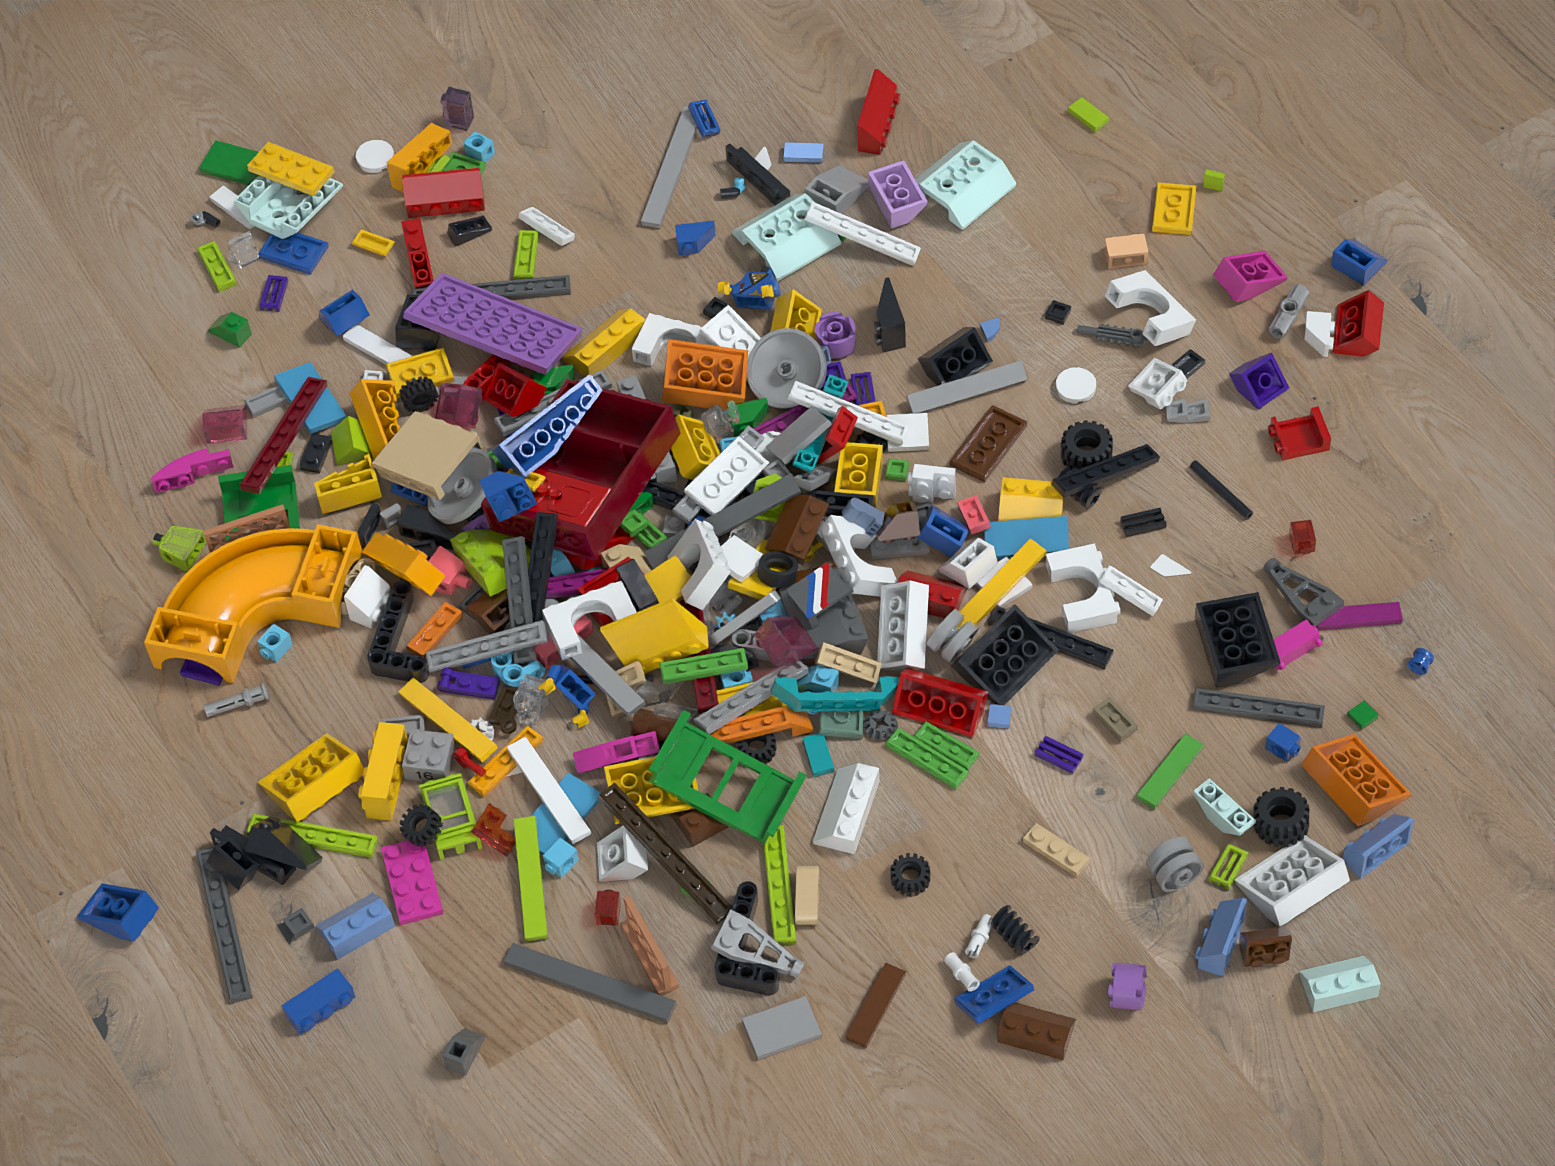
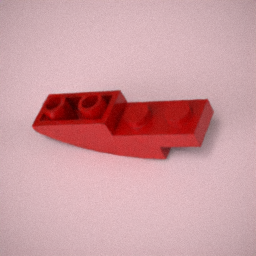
[401,218,434,288]

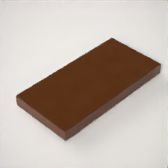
[950,405,1027,483]

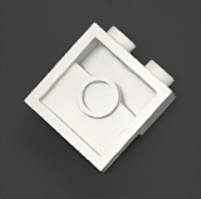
[1128,358,1187,410]
[908,464,956,504]

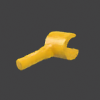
[805,542,823,562]

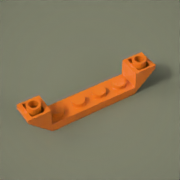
[707,706,813,758]

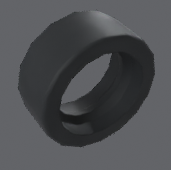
[757,551,798,588]

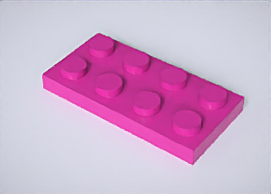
[381,840,444,925]

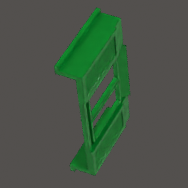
[218,465,300,540]
[648,710,807,844]

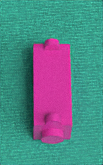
[1274,620,1323,671]

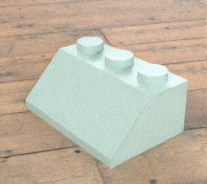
[1299,956,1381,1012]

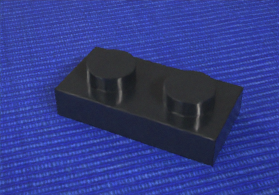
[299,433,333,473]

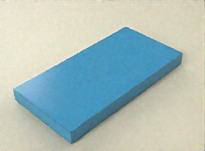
[274,362,347,434]
[985,516,1069,560]
[531,773,601,855]

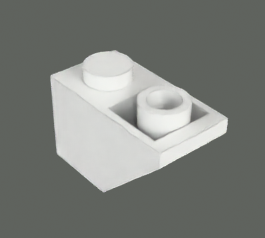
[1304,311,1335,357]

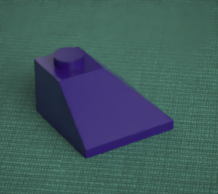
[1229,353,1289,409]

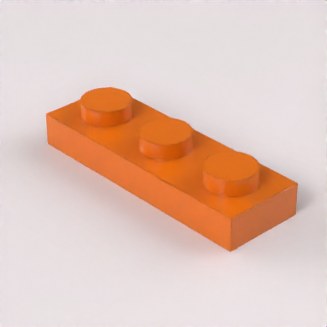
[406,602,463,659]

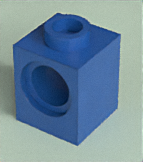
[1265,723,1301,762]

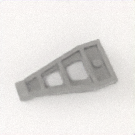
[710,909,805,978]

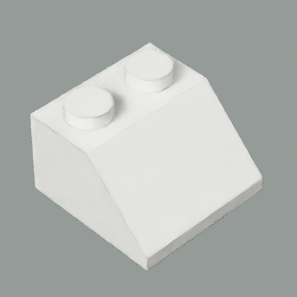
[344,565,391,629]
[597,825,648,882]

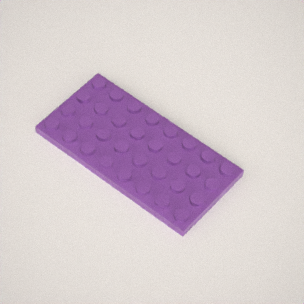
[403,273,583,375]

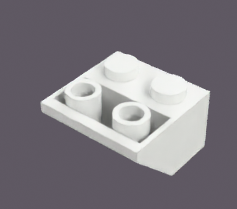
[939,538,998,589]

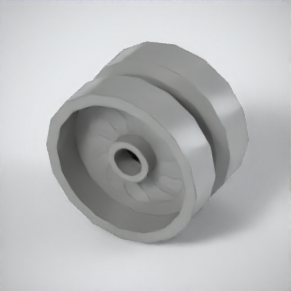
[926,609,979,664]
[1146,837,1204,892]

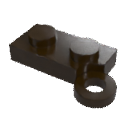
[488,684,525,734]

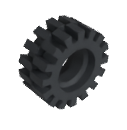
[399,376,439,413]
[737,733,776,764]
[399,804,443,847]
[890,853,930,897]

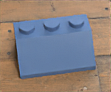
[1343,814,1414,879]
[315,893,395,960]
[1195,898,1247,977]

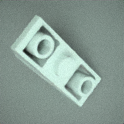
[1193,778,1256,836]

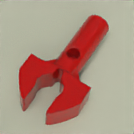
[453,747,486,777]

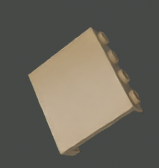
[372,411,483,500]

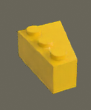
[314,454,382,514]

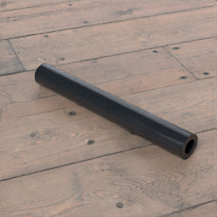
[1190,460,1253,520]

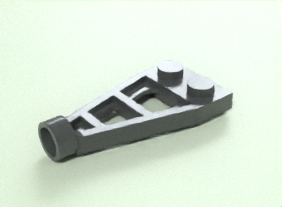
[1263,558,1344,627]

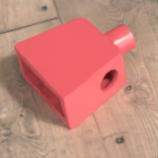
[428,546,472,595]

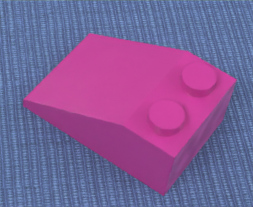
[1213,251,1288,302]

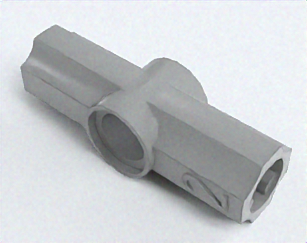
[1268,284,1309,339]

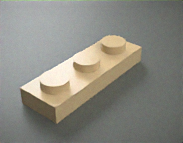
[815,642,882,684]
[1023,823,1090,877]

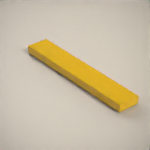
[959,539,1047,629]
[398,678,498,763]

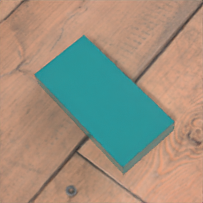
[802,734,835,777]

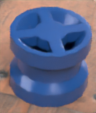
[1407,648,1434,675]

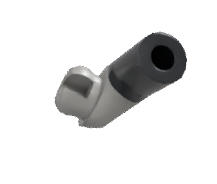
[190,211,220,228]

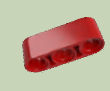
[464,354,511,402]

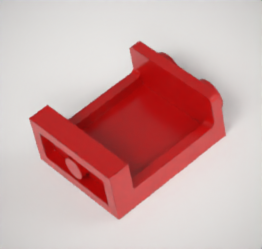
[816,406,858,465]
[1268,406,1331,461]

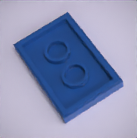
[258,232,329,275]
[954,965,1034,1024]

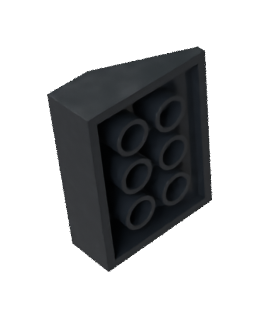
[1195,592,1281,687]
[951,604,1059,705]

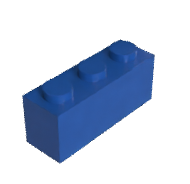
[281,968,356,1035]

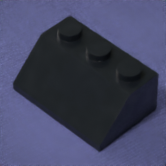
[918,327,993,386]

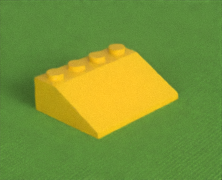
[600,598,709,674]
[258,733,364,822]
[604,757,698,824]

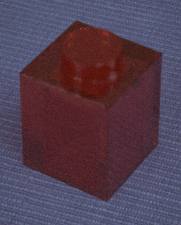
[1289,520,1316,555]
[595,889,621,926]

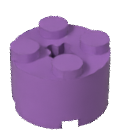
[815,312,856,359]
[1108,963,1147,1011]

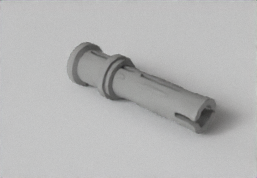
[204,682,270,717]

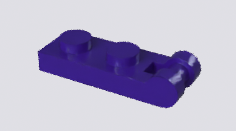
[437,668,500,700]

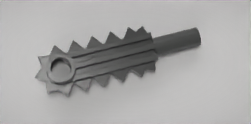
[1077,324,1148,348]

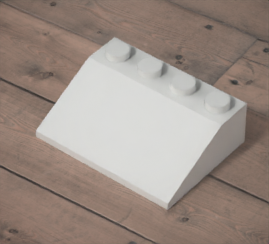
[1234,835,1350,927]

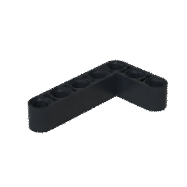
[367,580,429,683]
[714,881,779,995]

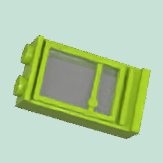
[419,773,483,861]

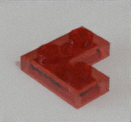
[471,803,516,857]

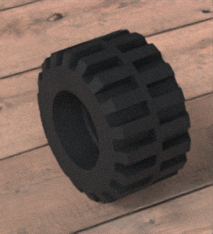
[1061,420,1113,470]
[1254,787,1310,847]

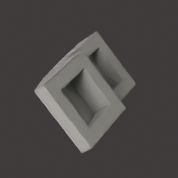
[1166,399,1211,423]

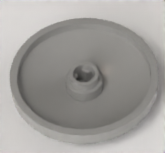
[747,328,827,409]
[428,449,497,524]

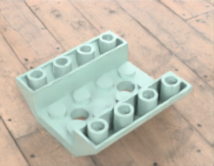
[915,140,1016,230]
[234,175,343,239]
[732,193,841,282]

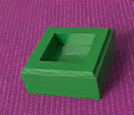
[1347,701,1379,730]

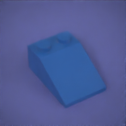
[77,883,159,941]

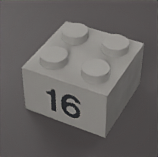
[402,729,456,782]

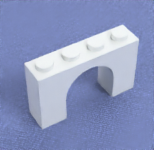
[1105,270,1196,346]
[631,313,712,367]
[819,515,898,597]
[668,519,731,610]
[1046,543,1120,633]
[542,581,637,660]

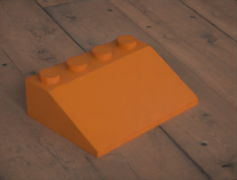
[661,339,748,411]
[1301,734,1411,826]

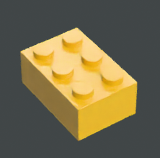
[834,442,883,508]

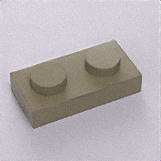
[1093,697,1138,741]

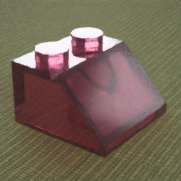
[435,383,482,429]
[203,405,247,444]
[754,617,818,666]

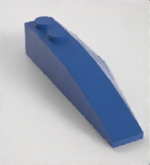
[492,374,603,478]

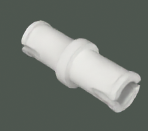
[965,914,993,958]
[944,952,980,991]

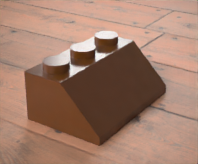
[765,494,829,566]
[998,1002,1076,1060]

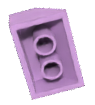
[868,160,927,228]

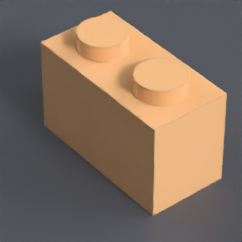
[1104,234,1148,269]

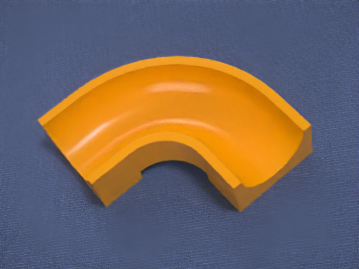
[144,524,364,684]

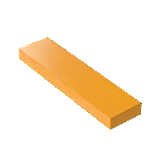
[468,725,544,797]

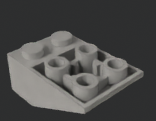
[805,165,868,214]

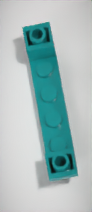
[793,374,849,473]
[771,676,900,712]

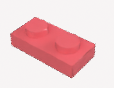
[957,495,991,535]

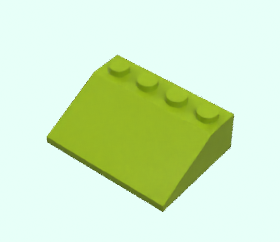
[450,529,531,597]

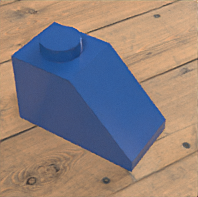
[675,221,716,255]

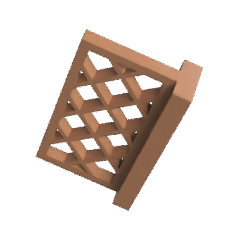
[203,504,290,553]
[620,895,679,996]

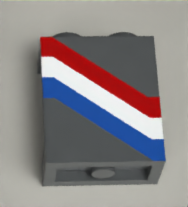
[786,562,854,629]

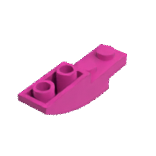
[151,448,234,493]
[573,731,660,774]

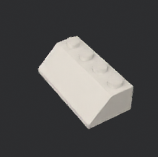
[877,581,929,671]
[812,763,880,854]

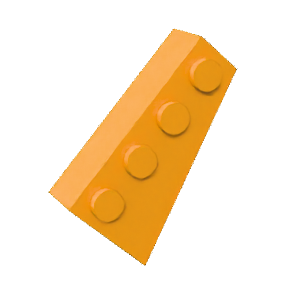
[386,123,453,192]
[349,379,400,460]
[362,532,445,596]

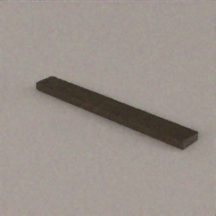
[598,783,732,924]

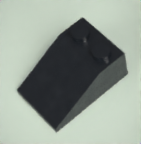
[874,277,906,353]
[395,294,440,351]
[246,817,323,870]

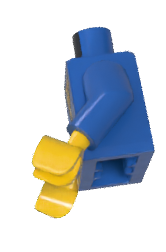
[718,267,781,310]
[538,664,596,728]

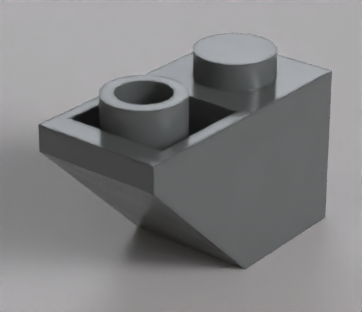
[442,1028,486,1075]

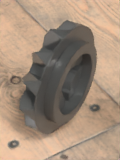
[863,708,898,741]

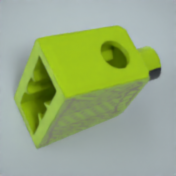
[153,526,207,572]

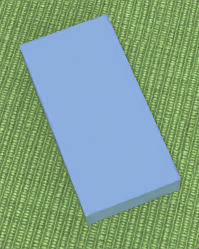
[783,143,824,163]

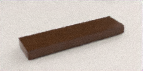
[846,963,906,1048]

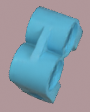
[491,652,546,690]

